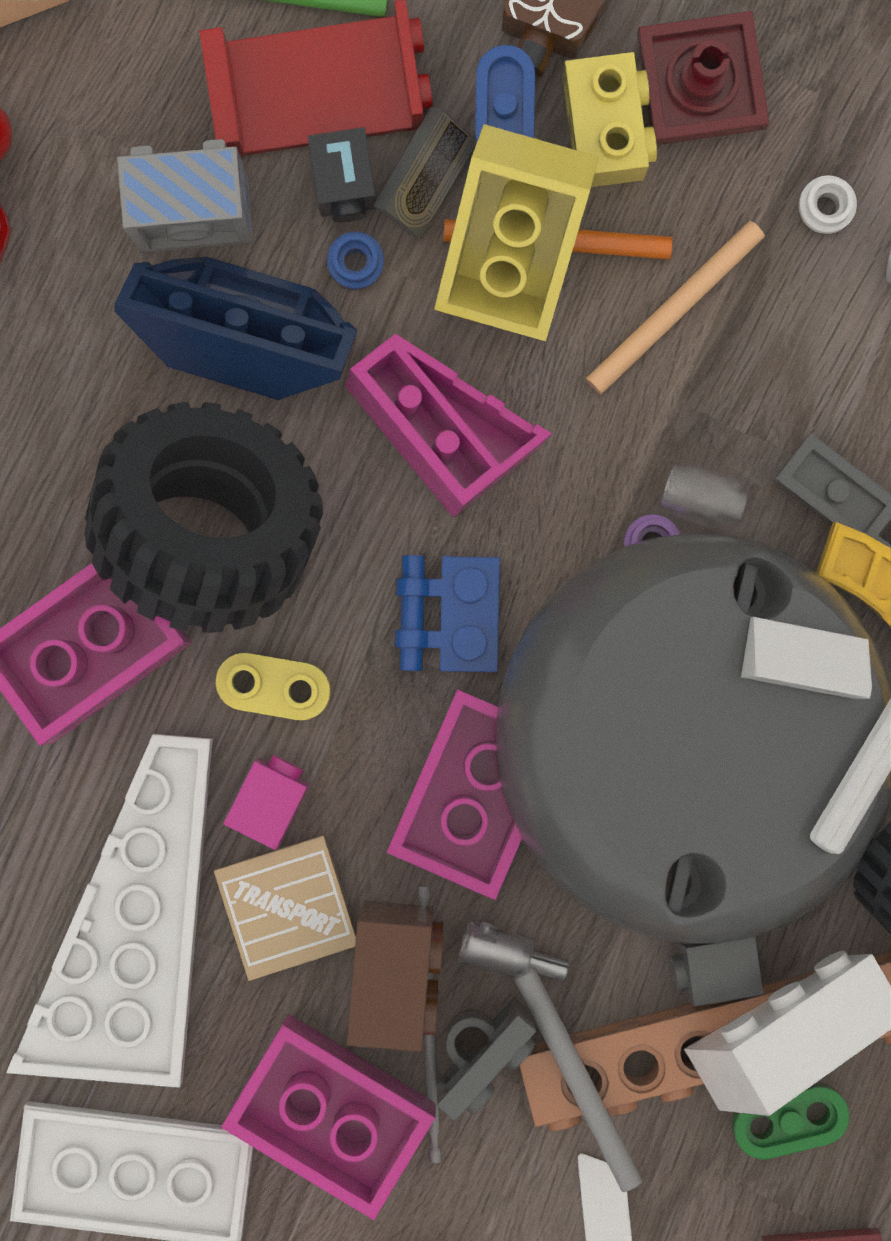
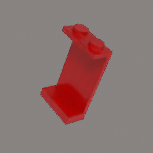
[199,0,433,156]

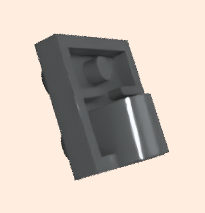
[437,997,536,1122]

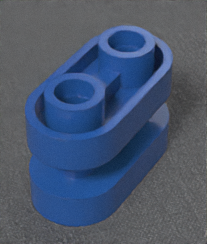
[475,45,535,144]

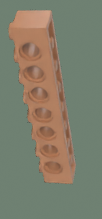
[519,951,891,1131]

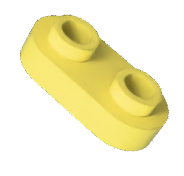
[216,653,331,720]

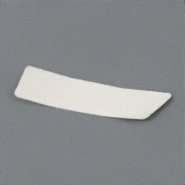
[578,1153,632,1241]

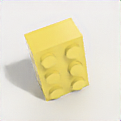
[434,124,599,341]

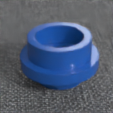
[327,231,384,290]

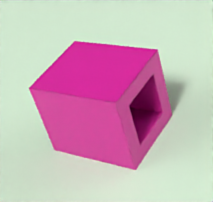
[223,755,311,850]

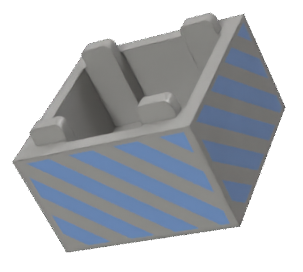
[117,139,254,253]

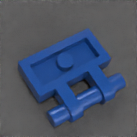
[394,555,500,672]

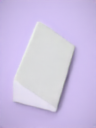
[741,617,872,699]

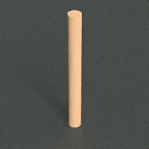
[585,221,765,395]

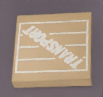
[214,834,356,981]

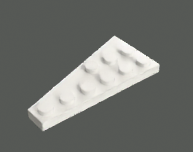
[6,734,213,1088]

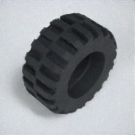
[84,402,323,633]

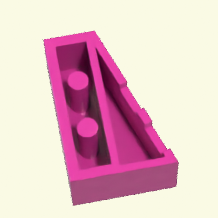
[345,334,552,518]

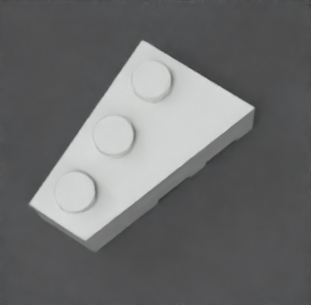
[684,950,891,1116]

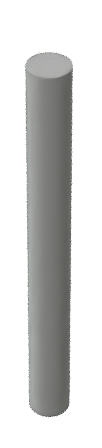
[514,968,643,1192]

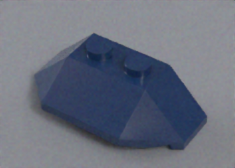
[114,256,357,400]

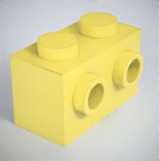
[562,52,657,187]

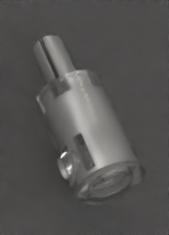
[456,921,569,980]

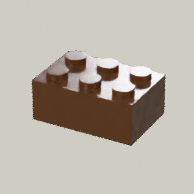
[347,900,444,1052]

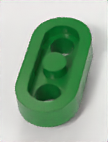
[731,1083,849,1160]

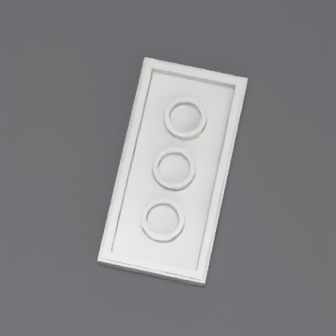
[10,1101,254,1241]

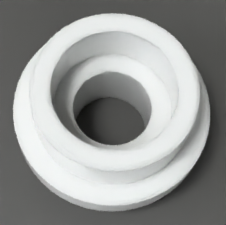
[798,175,857,234]

